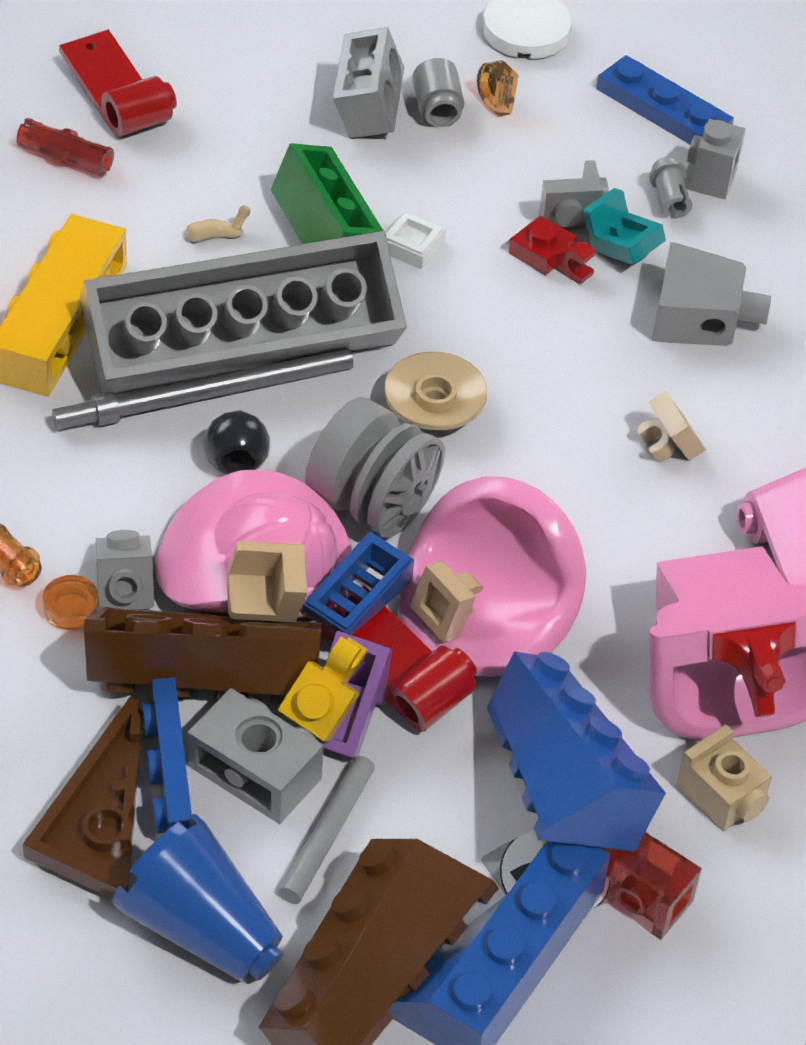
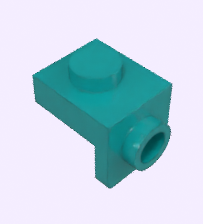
[583,188,666,265]

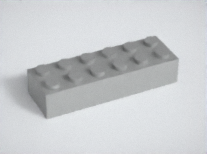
[80,231,407,394]

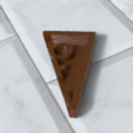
[23,697,143,899]

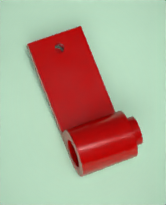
[59,29,177,137]
[316,585,477,732]

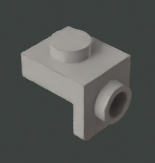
[539,160,609,228]
[96,530,154,609]

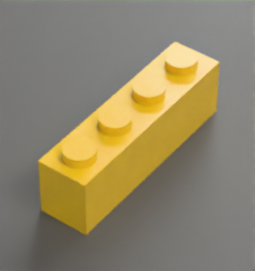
[0,214,127,397]

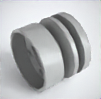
[305,396,445,538]

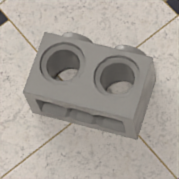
[333,27,404,138]

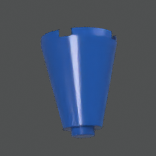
[112,814,283,982]

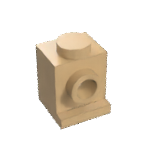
[676,724,772,831]

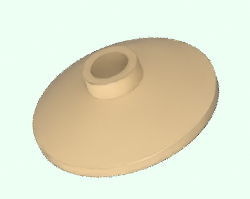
[385,352,488,430]

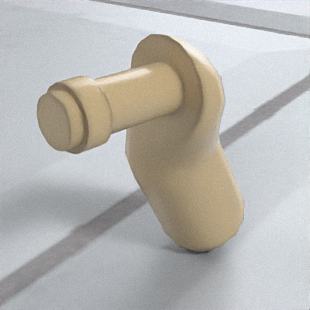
[186,205,251,242]

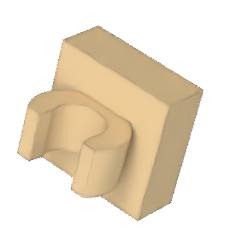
[637,390,706,462]
[410,561,484,642]

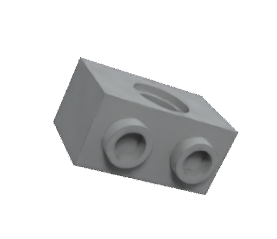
[188,688,324,824]

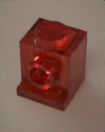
[606,832,702,940]

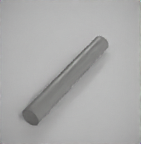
[279,756,375,904]

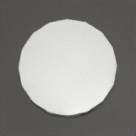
[483,0,572,59]

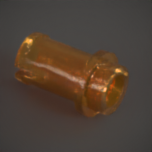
[0,523,42,587]

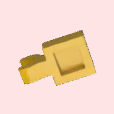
[278,636,368,742]

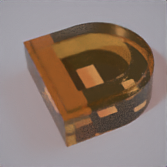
[477,60,519,117]

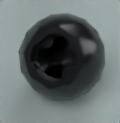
[204,410,270,474]

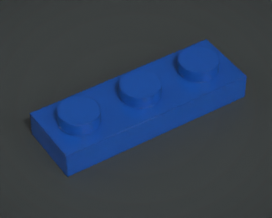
[596,55,734,145]
[142,677,192,834]

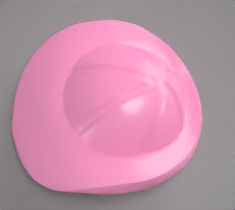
[155,470,352,618]
[397,476,586,677]

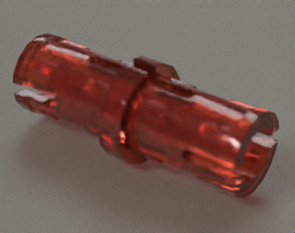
[16,117,114,177]

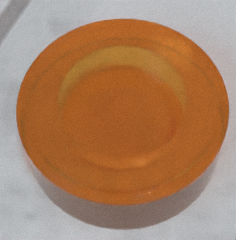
[42,575,99,630]

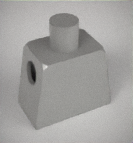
[652,242,772,346]

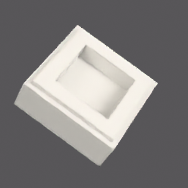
[385,211,446,269]

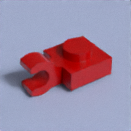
[509,215,596,284]

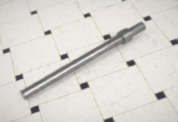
[52,349,353,429]

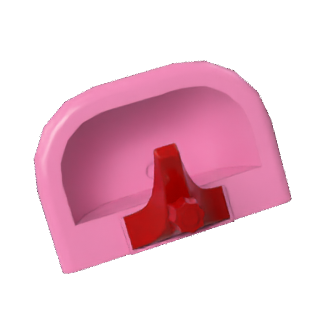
[649,546,806,740]

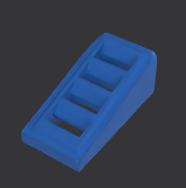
[302,531,414,635]

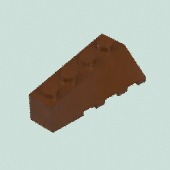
[84,607,322,705]
[259,839,499,1045]

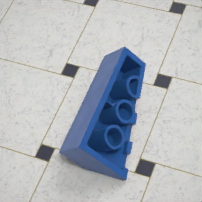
[487,651,666,851]
[388,841,610,1045]

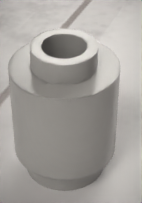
[412,58,464,127]

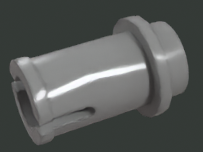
[649,157,692,219]

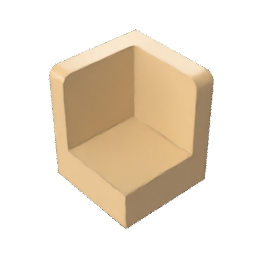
[226,541,307,622]

